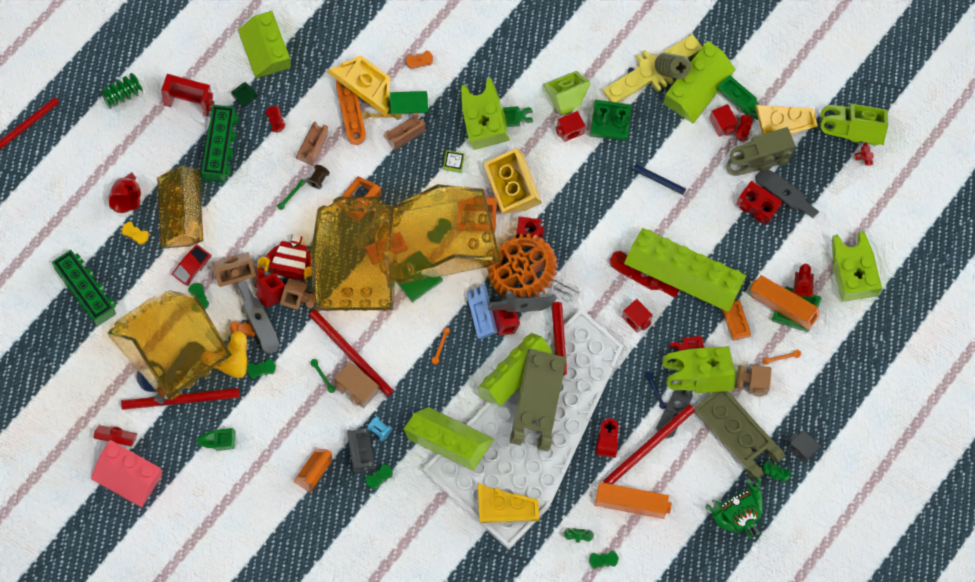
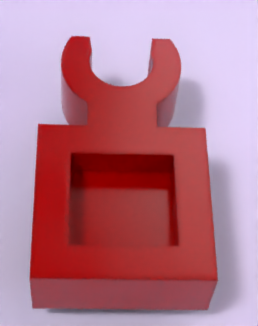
[669,336,704,351]

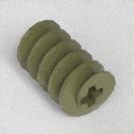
[655,53,691,79]

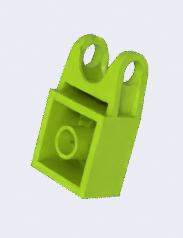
[461,77,510,150]
[821,104,888,146]
[832,230,882,302]
[662,346,735,393]

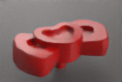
[266,106,286,133]
[735,115,753,142]

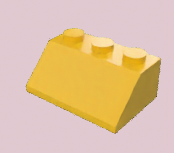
[483,148,542,214]

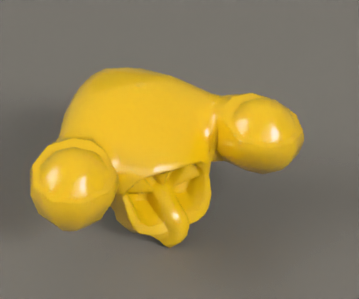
[202,331,248,378]

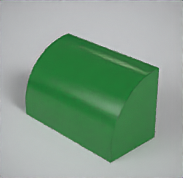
[390,91,428,115]

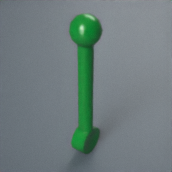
[277,179,306,210]
[311,359,335,393]

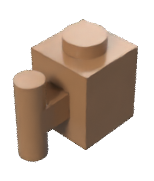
[280,278,318,310]
[736,365,772,397]

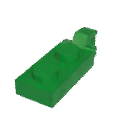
[716,75,759,120]

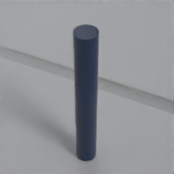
[633,164,686,195]

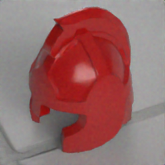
[109,172,141,213]

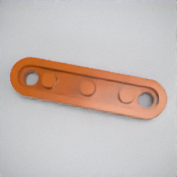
[336,80,366,145]

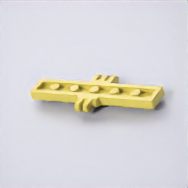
[603,34,702,103]

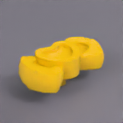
[122,222,149,245]

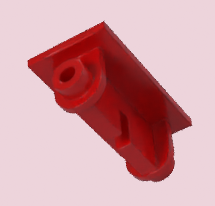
[793,263,814,297]

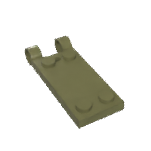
[510,349,567,452]
[694,391,785,481]

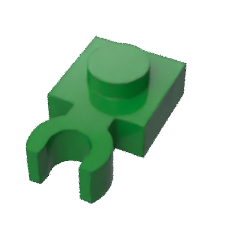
[503,106,533,127]

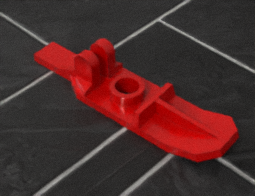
[609,251,680,298]

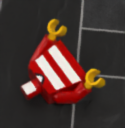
[257,234,316,281]

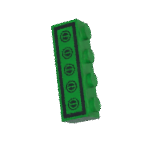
[202,104,239,183]
[52,249,116,327]

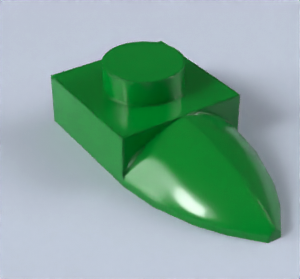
[196,428,236,451]

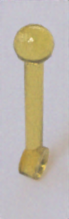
[362,112,402,120]

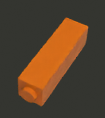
[750,275,820,330]
[595,482,672,519]

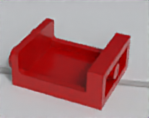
[161,74,215,117]

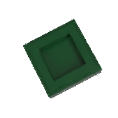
[231,82,257,108]

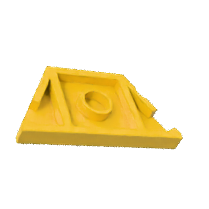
[327,55,390,116]

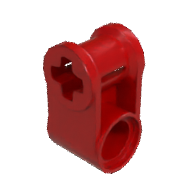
[596,418,619,458]

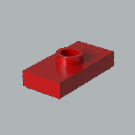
[93,425,137,447]

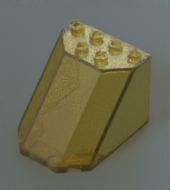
[374,184,501,284]
[310,196,395,311]
[107,290,232,400]

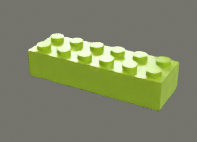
[624,228,747,312]

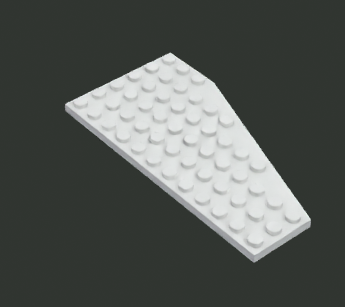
[422,309,623,550]

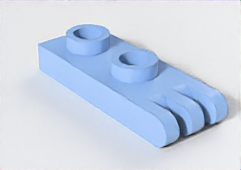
[467,284,498,339]

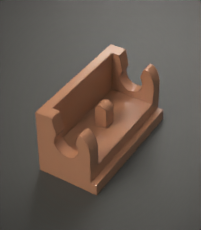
[384,113,425,151]
[296,121,329,166]

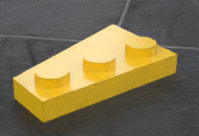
[755,105,818,134]
[478,483,539,524]

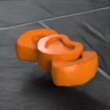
[406,50,433,69]
[229,321,256,337]

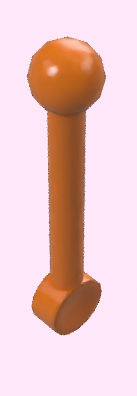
[432,327,450,365]
[763,350,801,365]

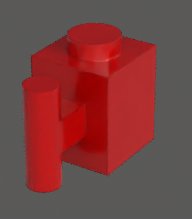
[254,267,286,308]

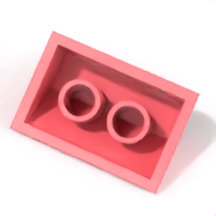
[91,440,163,508]

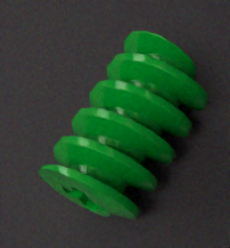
[101,73,144,109]

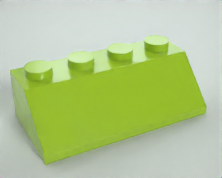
[663,41,735,124]
[478,333,553,407]
[404,407,494,471]

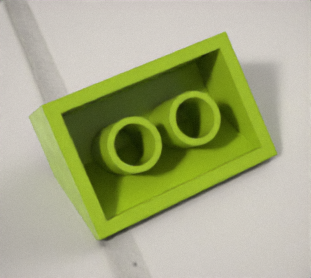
[238,11,291,79]

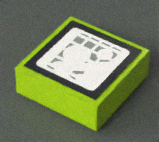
[443,150,465,173]

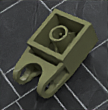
[726,127,796,176]

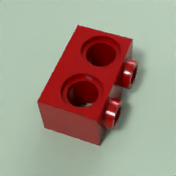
[736,181,782,225]

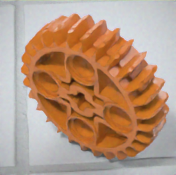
[487,233,558,298]

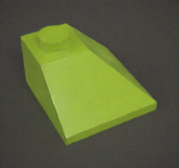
[543,71,591,115]

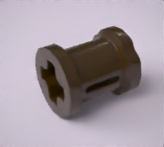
[306,164,330,189]

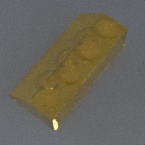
[157,165,203,248]

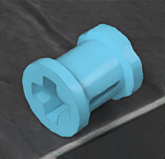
[367,416,393,442]

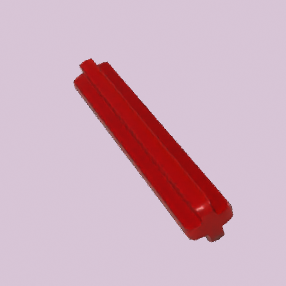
[552,302,567,376]

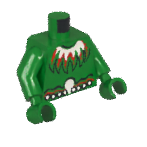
[705,476,763,539]

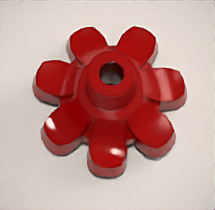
[855,142,874,166]

